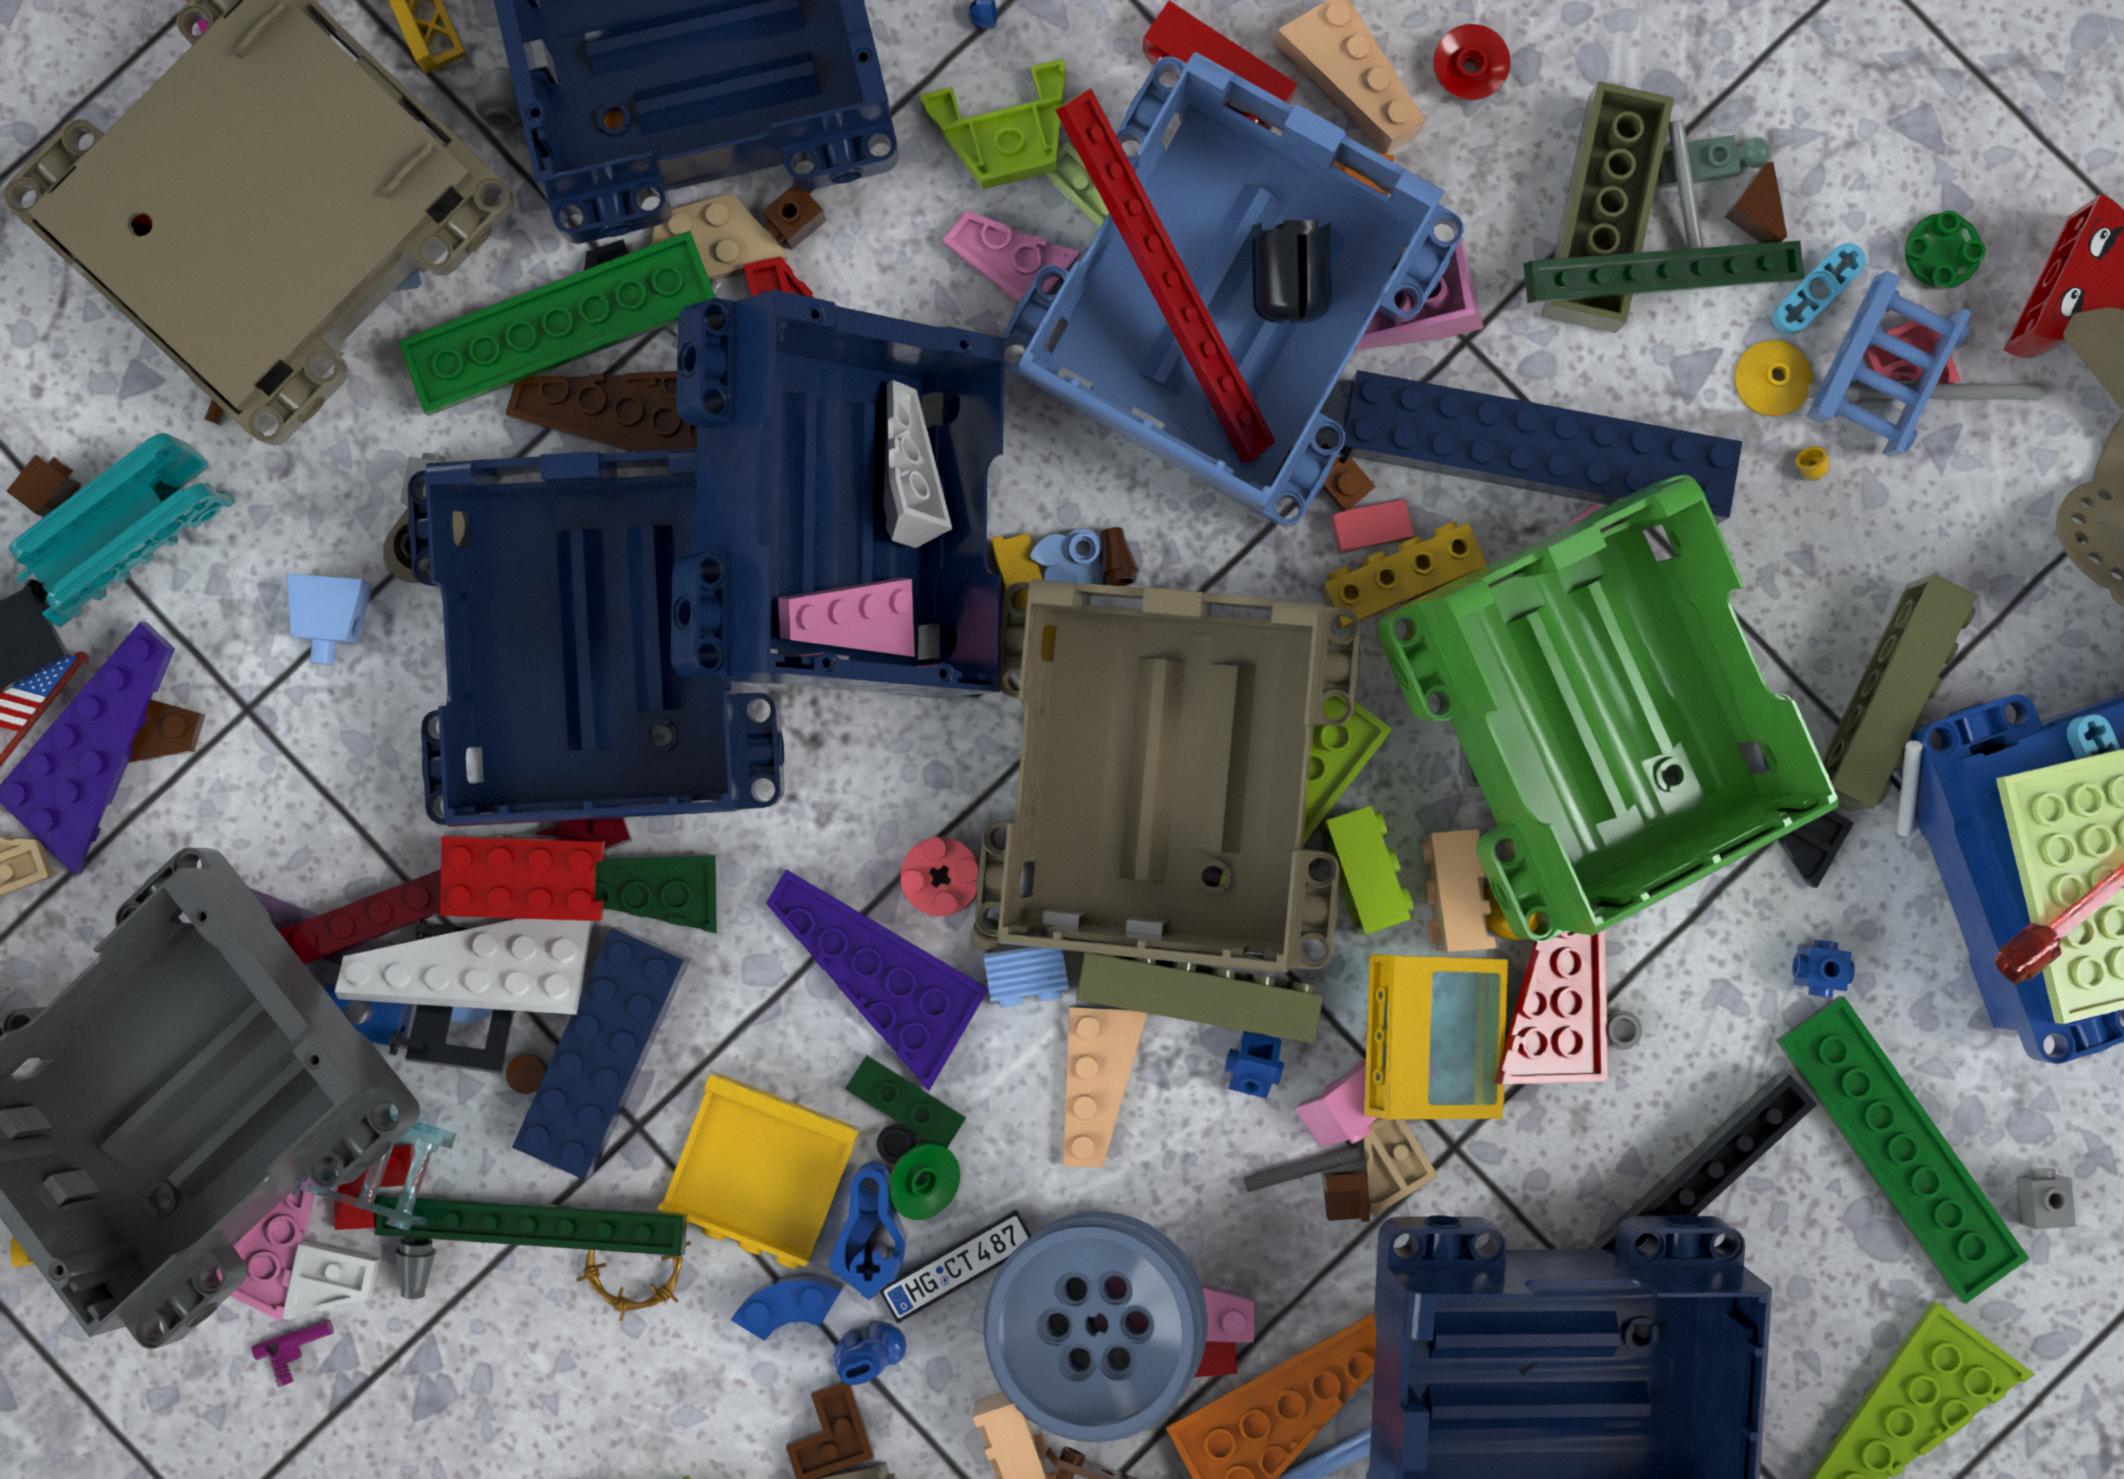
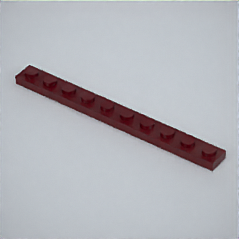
[278,806,632,965]

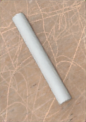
[1897,741,1923,837]

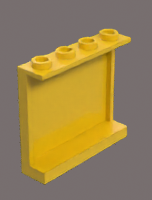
[657,1072,861,1269]

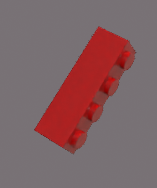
[1142,0,1298,131]

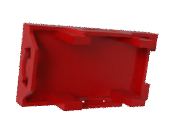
[440,834,605,921]

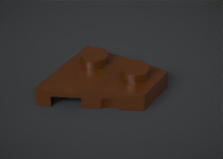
[128,699,206,763]

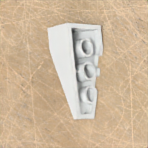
[883,380,952,548]

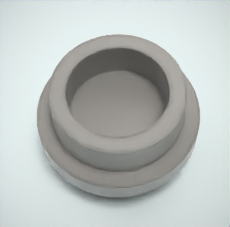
[1607,1010,1642,1050]

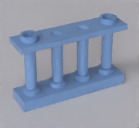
[1806,270,1971,457]

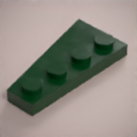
[596,854,717,934]

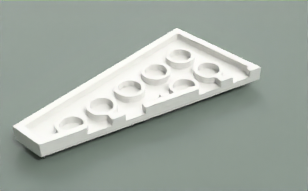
[335,919,594,1015]

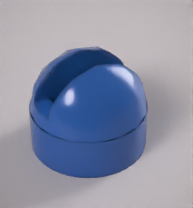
[968,0,997,29]

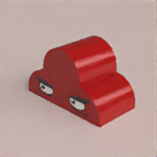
[2004,194,2124,358]

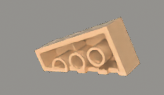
[1274,0,1425,154]

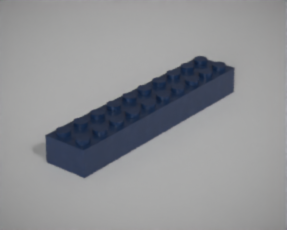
[1338,370,1743,525]

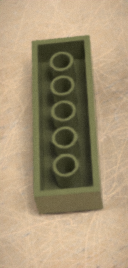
[1541,81,1674,333]
[1822,574,1977,811]
[1076,952,1323,1044]

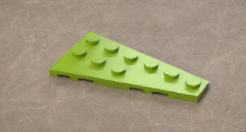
[1807,1300,2035,1479]

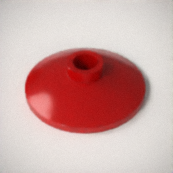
[1433,24,1511,101]

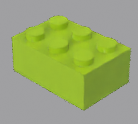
[1319,805,1414,935]

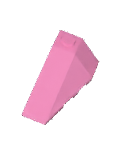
[1354,241,1484,351]

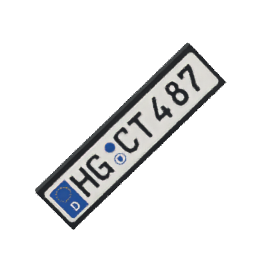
[880,1209,1032,1324]

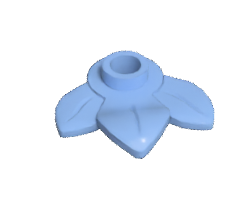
[1030,529,1103,597]

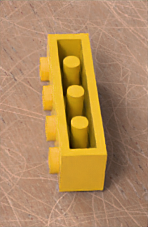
[1321,521,1487,630]

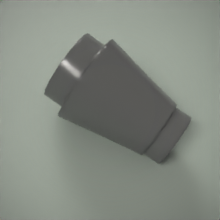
[395,1237,436,1299]

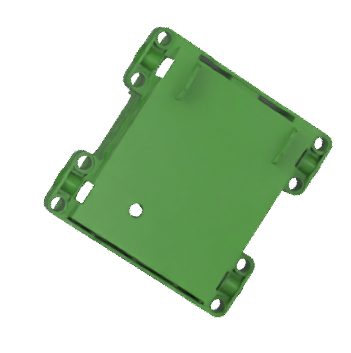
[1376,475,1839,942]

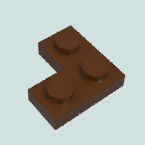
[786,1381,875,1479]

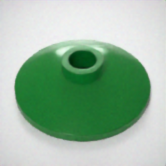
[888,1143,960,1220]

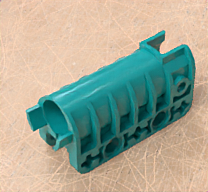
[8,433,235,627]

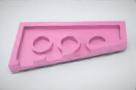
[778,578,915,657]
[217,1176,317,1321]
[1095,1276,1254,1343]

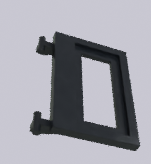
[389,919,516,1074]

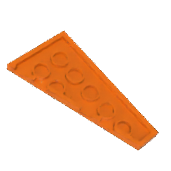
[1166,1312,1376,1479]

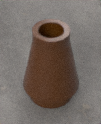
[1101,527,1139,587]

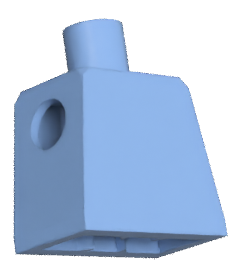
[287,573,372,665]

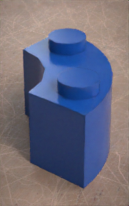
[731,1273,844,1341]

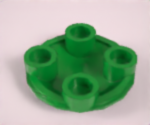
[1904,210,1986,289]

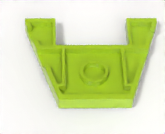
[919,58,1066,190]

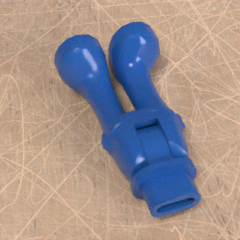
[833,1321,907,1385]

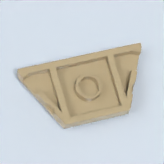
[651,193,788,280]

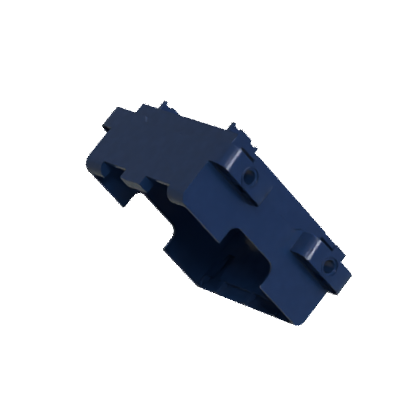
[407,448,785,827]
[1366,1215,1772,1479]

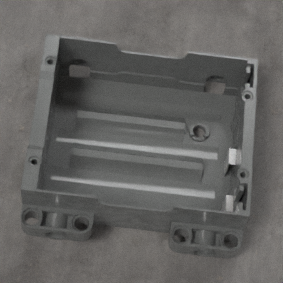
[0,847,420,1349]

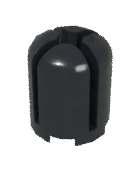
[1251,220,1332,323]

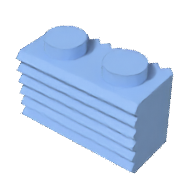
[983,947,1069,1008]

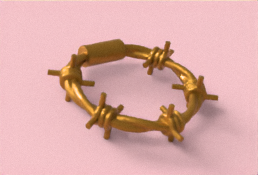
[576,1209,691,1321]

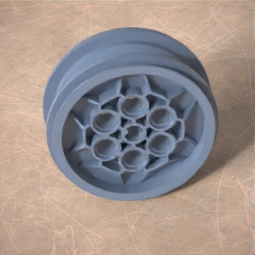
[983,1211,1208,1442]

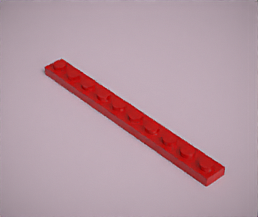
[1055,88,1276,464]

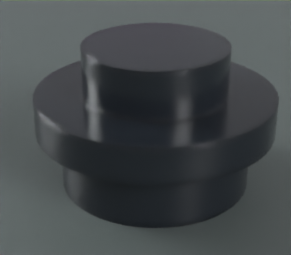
[877,1124,916,1164]

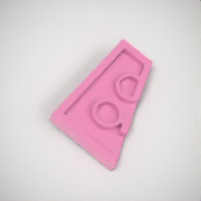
[942,211,1081,303]

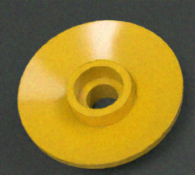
[1734,340,1812,417]

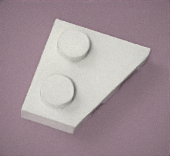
[282,1241,380,1320]

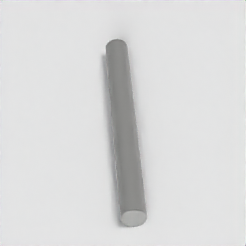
[1668,119,1704,249]

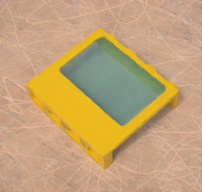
[1364,954,1508,1120]

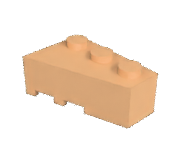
[1420,829,1496,952]
[972,1392,1056,1479]

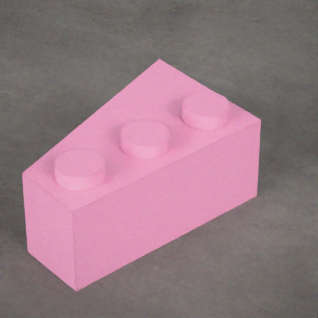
[1294,1058,1437,1147]

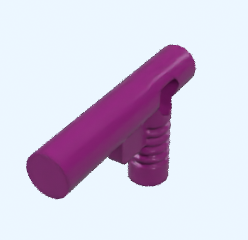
[251,1319,334,1387]

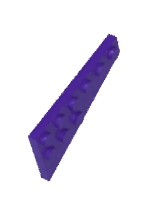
[0,622,175,875]
[766,869,989,1092]

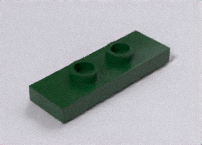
[845,1055,966,1148]

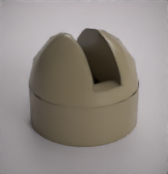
[971,917,1000,952]

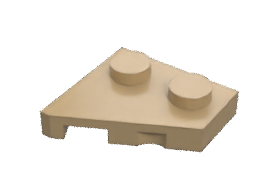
[0,836,55,897]
[1363,1118,1439,1216]

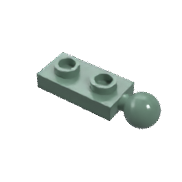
[1659,135,1772,188]

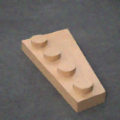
[1063,1007,1147,1168]

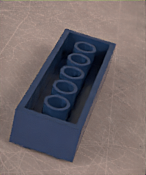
[512,927,691,1180]

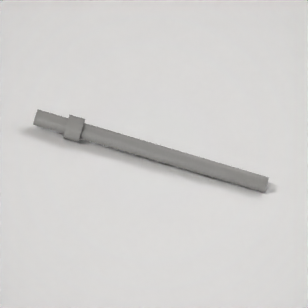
[1808,380,2043,402]

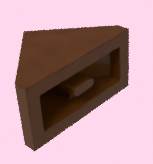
[1725,162,1787,243]

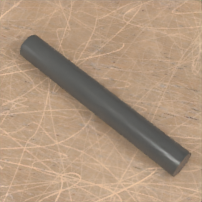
[1243,1145,1361,1192]

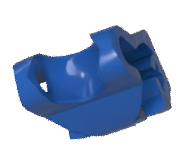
[829,1160,907,1300]

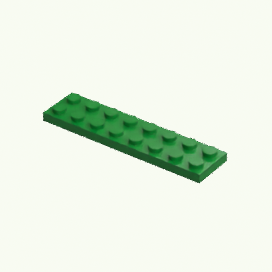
[398,231,716,416]
[1776,996,2029,1304]

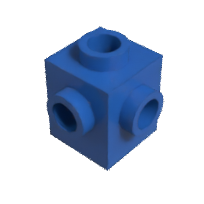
[1792,940,1855,998]
[1224,1031,1284,1099]

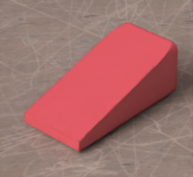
[1329,499,1414,555]

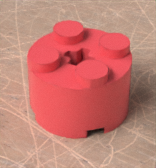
[901,837,979,916]

